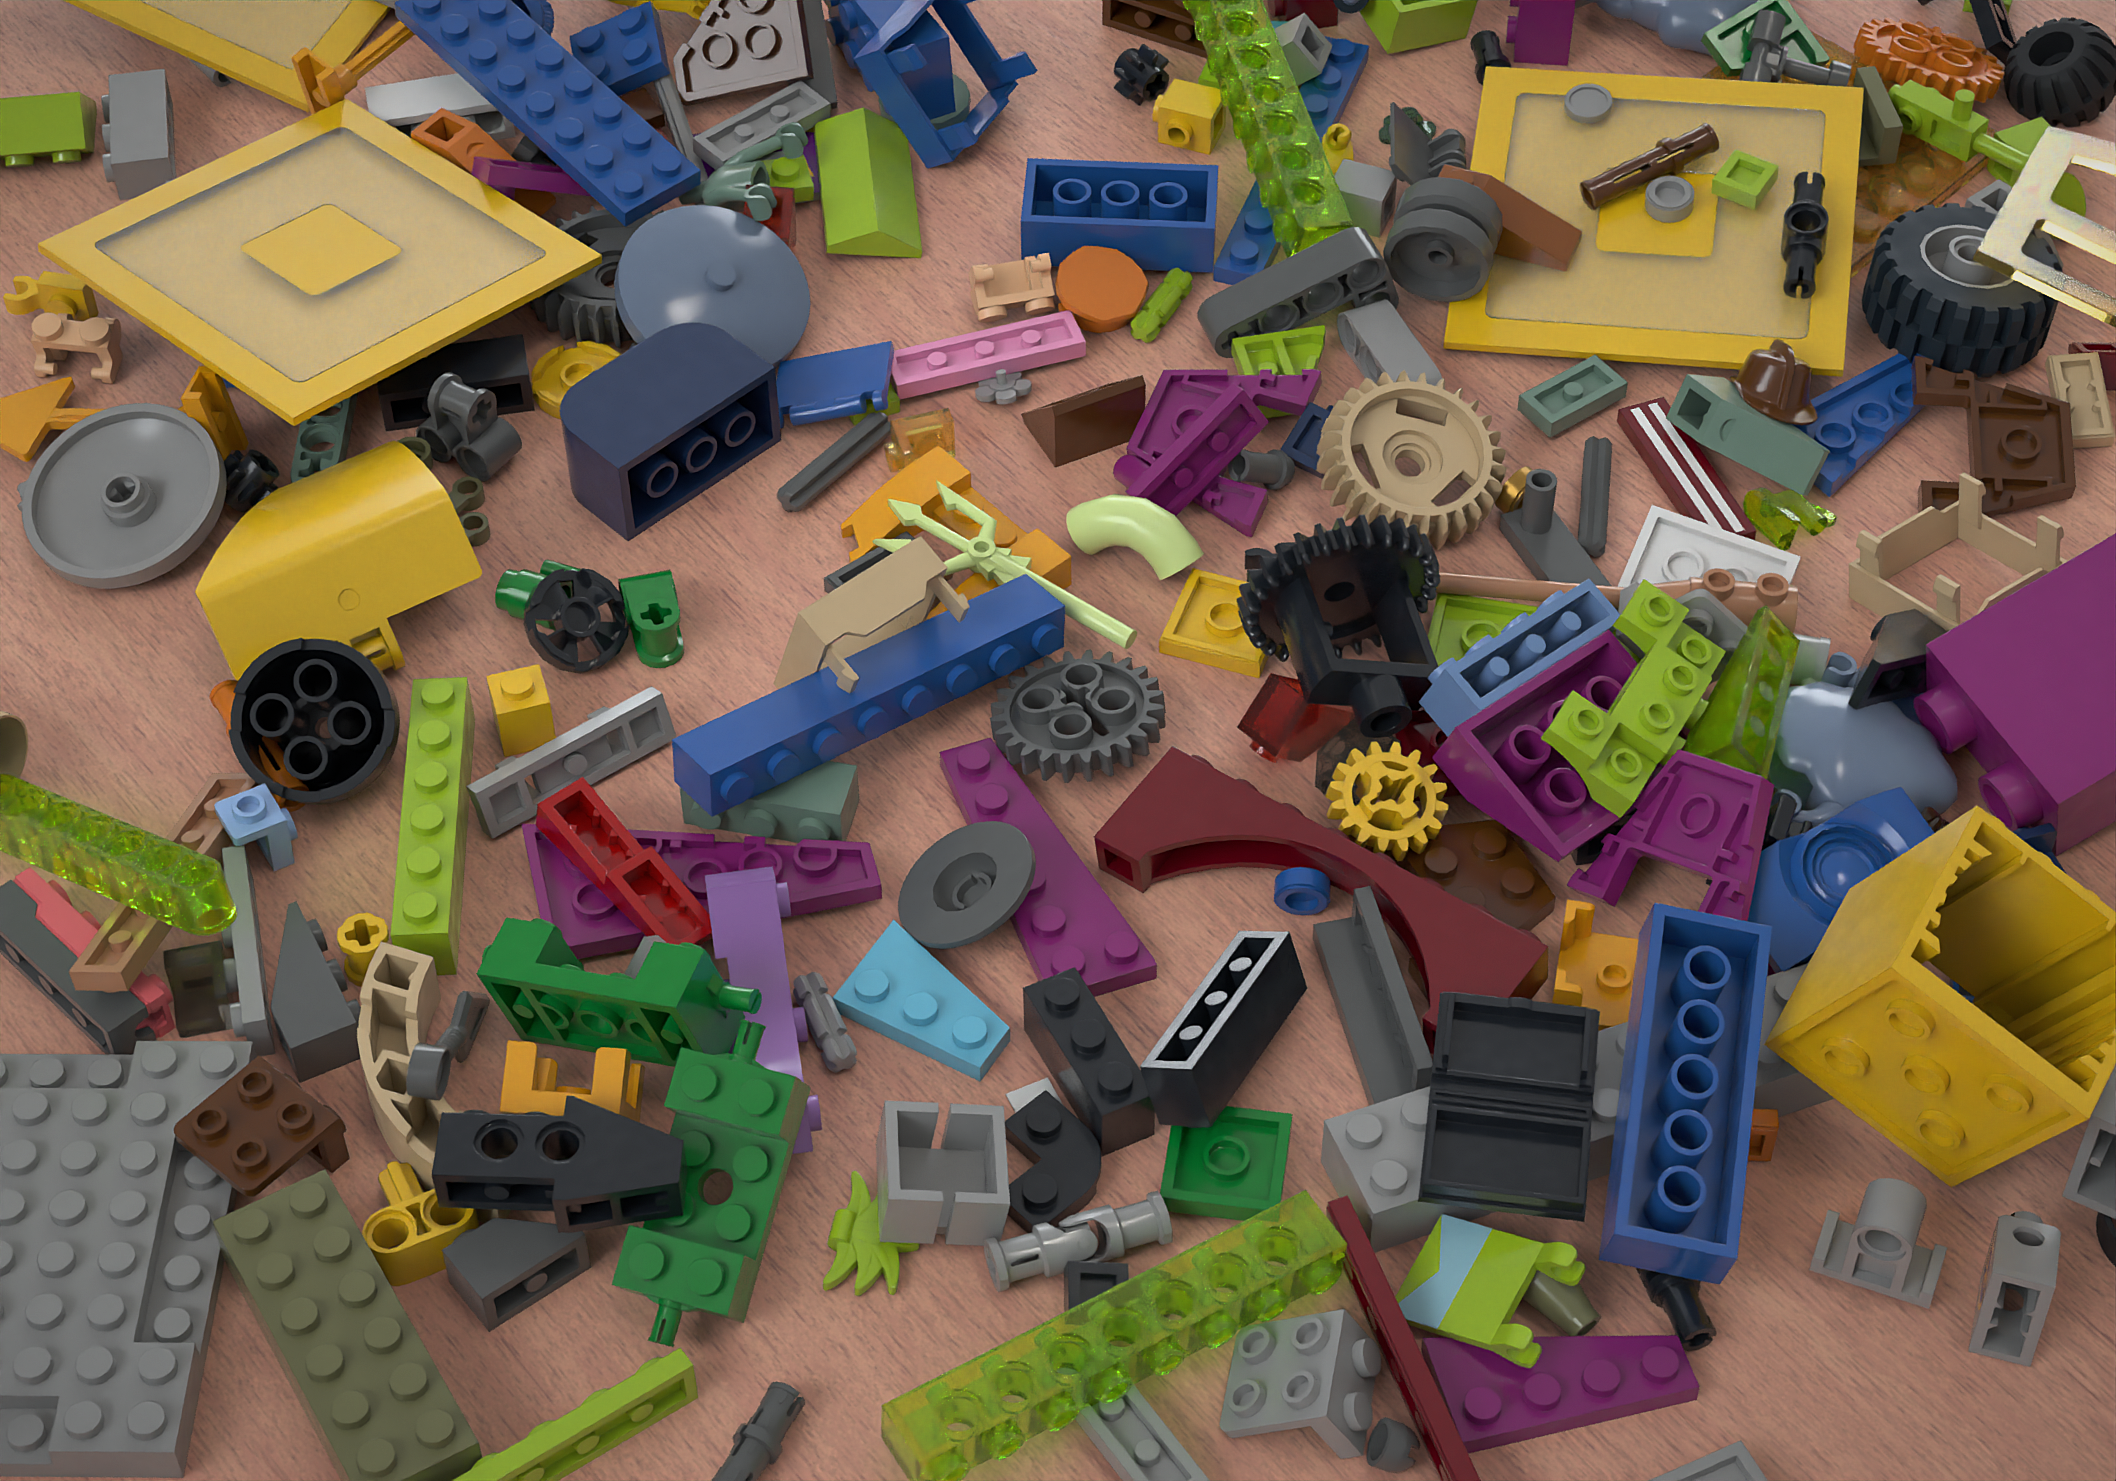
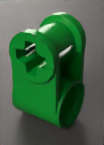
[618,569,684,668]

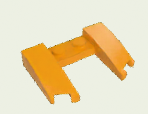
[840,445,1072,620]

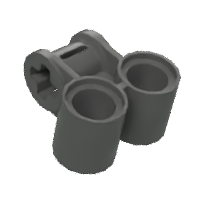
[415,372,522,482]

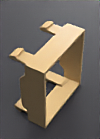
[1849,472,2067,632]
[773,536,969,694]

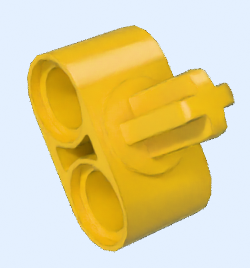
[362,1161,480,1287]

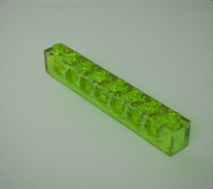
[1183,0,1354,258]
[881,1190,1347,1481]

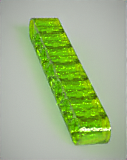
[0,774,238,936]

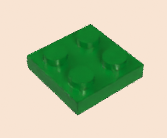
[1160,1106,1293,1225]

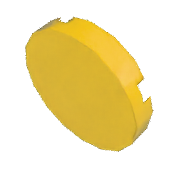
[531,341,622,419]

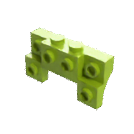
[1541,579,1726,818]

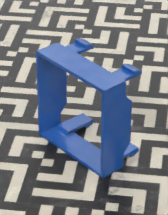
[853,0,1038,169]

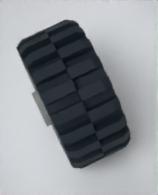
[1862,203,2064,378]

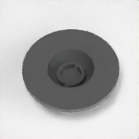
[898,821,1036,949]

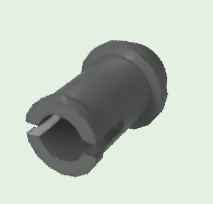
[1228,449,1295,490]

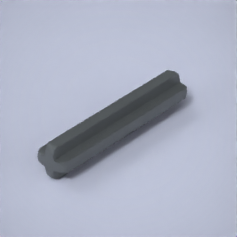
[777,412,893,512]
[1578,436,1612,558]

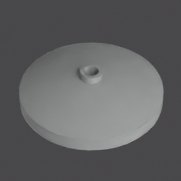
[22,403,227,589]

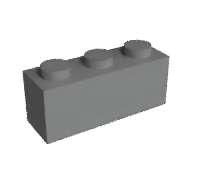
[101,69,176,200]

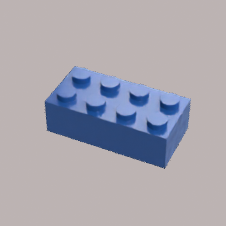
[824,0,956,120]
[1021,158,1218,273]

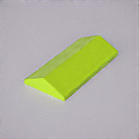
[814,107,922,258]

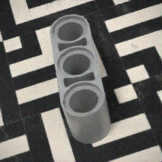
[1337,299,1445,390]

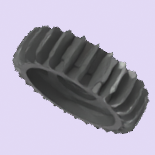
[529,205,665,349]

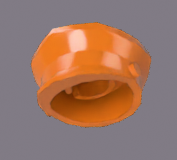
[1055,246,1149,333]

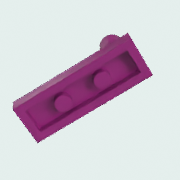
[472,156,592,201]
[1113,383,1269,516]

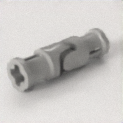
[984,1191,1173,1292]

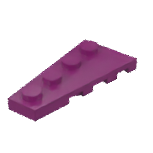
[1421,1335,1700,1454]

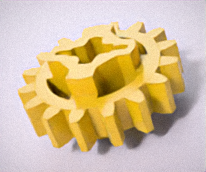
[1325,741,1449,861]

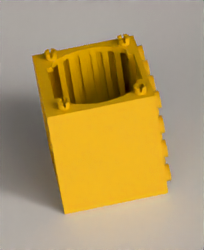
[1764,805,2116,1188]

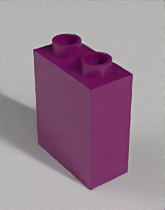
[1914,533,2116,857]

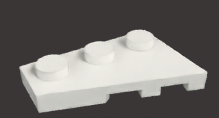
[1617,505,1801,587]

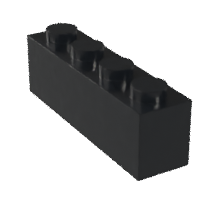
[1140,931,1308,1128]

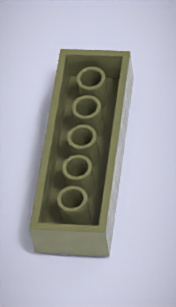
[212,1169,482,1481]

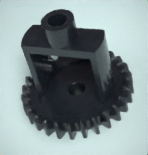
[1236,514,1440,738]

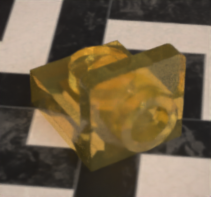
[884,408,955,473]

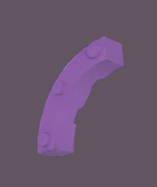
[705,866,822,1154]

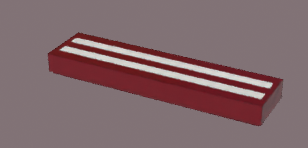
[1617,397,1757,540]

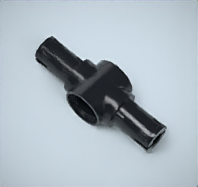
[1780,172,1829,299]

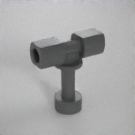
[1739,10,1851,87]

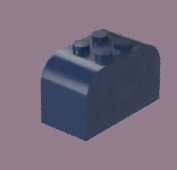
[560,322,781,541]

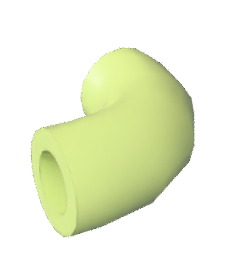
[1066,494,1204,580]

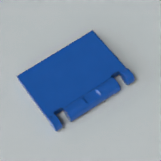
[776,341,895,429]

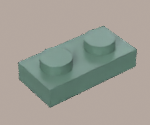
[1517,355,1628,438]

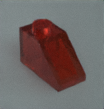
[1237,673,1356,763]

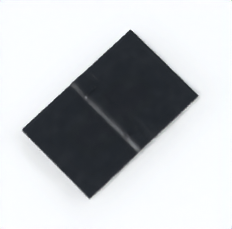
[1418,991,1600,1222]

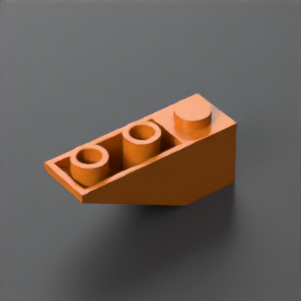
[411,107,557,217]

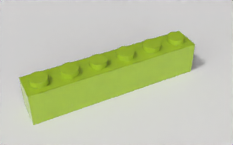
[390,677,475,976]

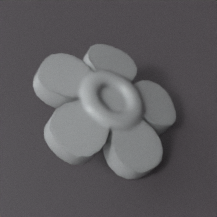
[975,369,1032,404]

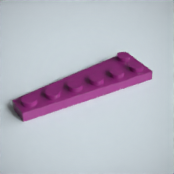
[939,738,1157,997]

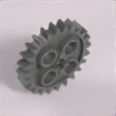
[990,650,1166,783]

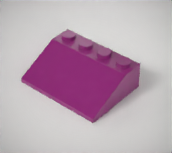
[1432,629,1714,862]

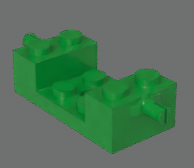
[476,917,762,1067]
[611,1019,811,1348]

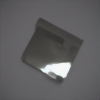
[163,940,234,1038]

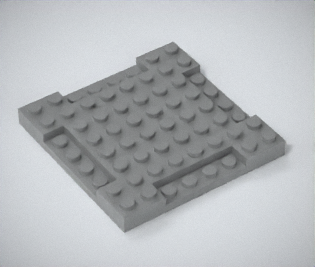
[0,1041,257,1478]

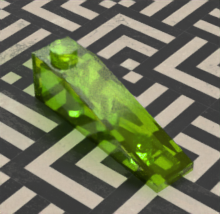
[1684,605,1800,780]

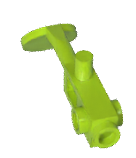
[1888,80,2086,240]

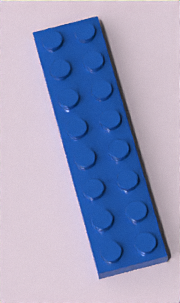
[394,0,701,227]

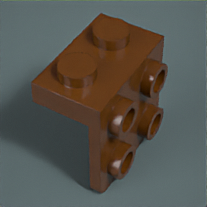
[174,1055,350,1197]

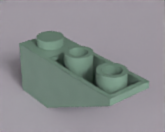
[1665,374,1830,496]

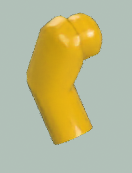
[1309,123,1354,192]

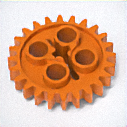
[1853,17,2004,104]

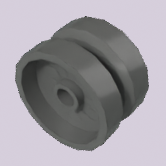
[1383,177,1503,302]

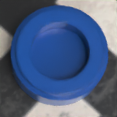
[1274,867,1331,915]

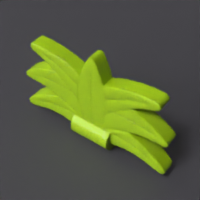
[823,1170,920,1296]

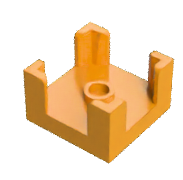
[1552,899,1638,1031]
[499,1040,645,1122]

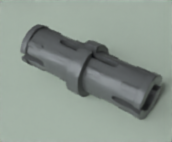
[711,1382,805,1481]

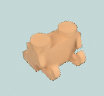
[968,253,1055,323]
[31,313,123,384]

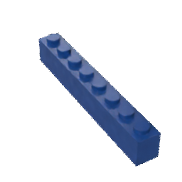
[672,574,1065,817]

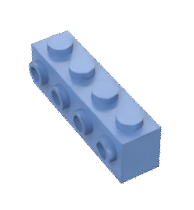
[1419,579,1620,737]

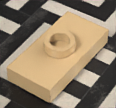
[2045,352,2115,449]

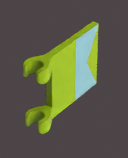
[1395,1214,1586,1368]

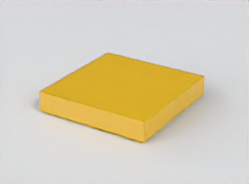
[1159,568,1269,678]

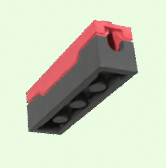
[0,867,175,1054]

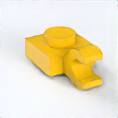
[3,271,99,321]

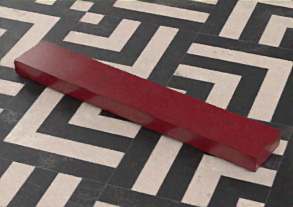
[1326,1195,1481,1481]

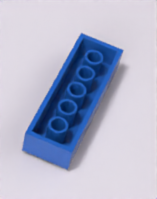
[1599,903,1772,1285]

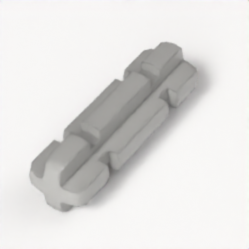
[793,972,857,1073]

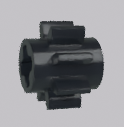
[1114,44,1169,105]
[224,449,279,512]

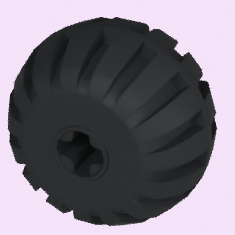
[2003,18,2116,128]

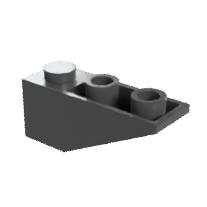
[270,901,361,1083]

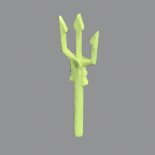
[872,480,1137,649]

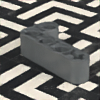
[1197,227,1399,358]

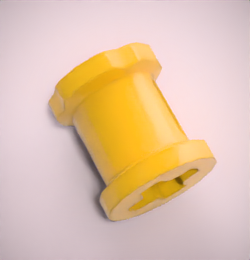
[337,912,389,987]

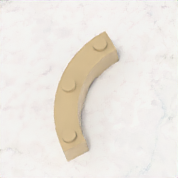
[357,942,511,1223]

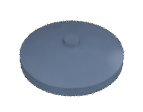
[614,205,810,369]

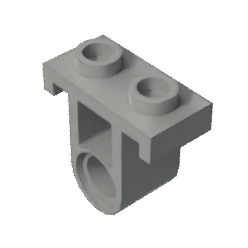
[1809,1178,1947,1309]

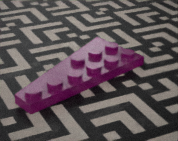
[521,824,882,959]

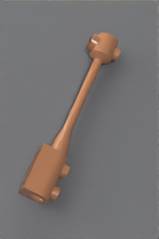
[1436,568,1798,641]

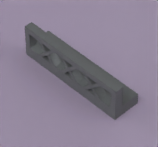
[1312,886,1433,1106]

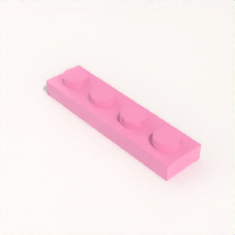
[890,310,1086,400]

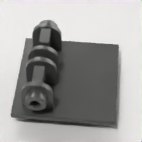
[1388,102,1466,186]

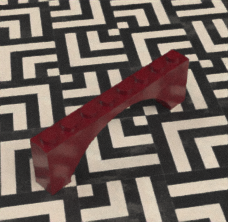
[1094,746,1548,1055]

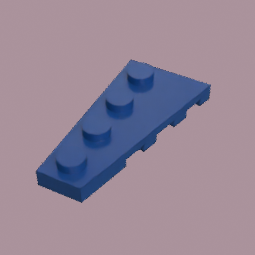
[1792,353,1926,498]

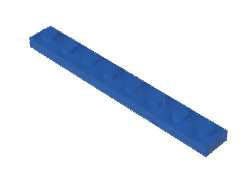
[1213,37,1369,285]

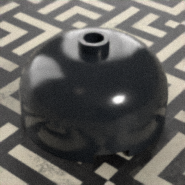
[228,638,400,805]

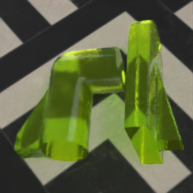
[1743,487,1837,551]

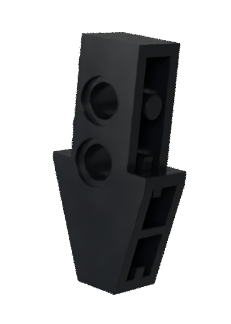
[431,1096,688,1233]

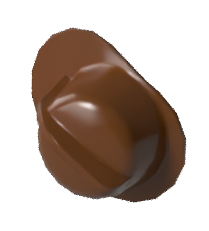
[1730,339,1818,425]

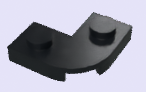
[1005,1090,1102,1233]

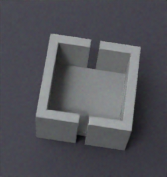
[876,1100,1010,1246]

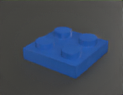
[569,1,670,96]

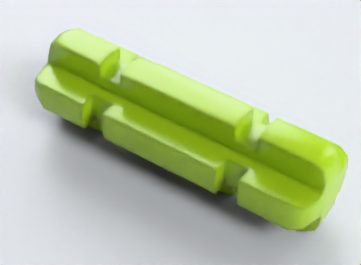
[1131,268,1193,343]

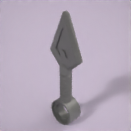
[406,991,490,1101]

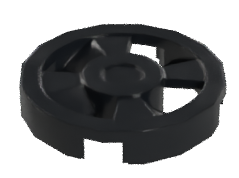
[523,568,629,673]

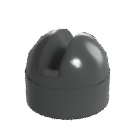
[1367,1417,1420,1473]

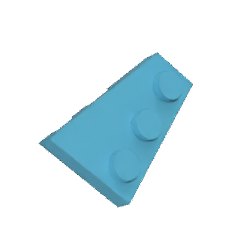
[833,920,1010,1081]

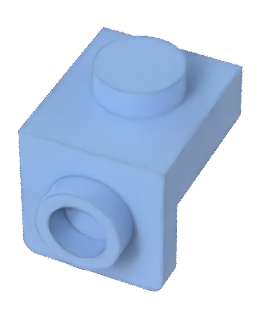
[214,783,298,871]

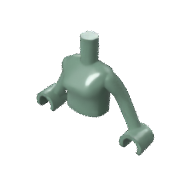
[678,122,808,221]

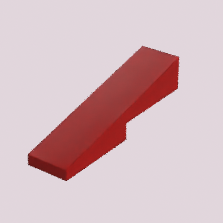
[535,777,713,946]

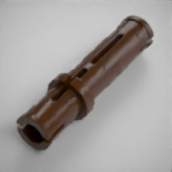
[1579,123,1719,210]

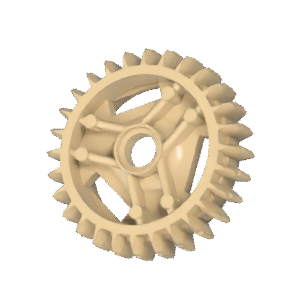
[1316,370,1507,550]

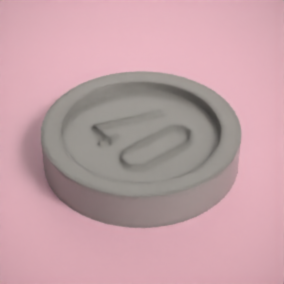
[1564,84,1612,124]

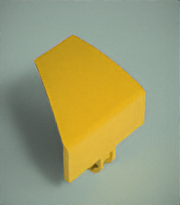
[195,440,482,681]

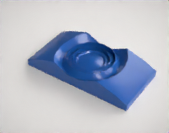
[1747,787,1934,973]

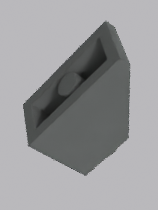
[442,1218,591,1332]

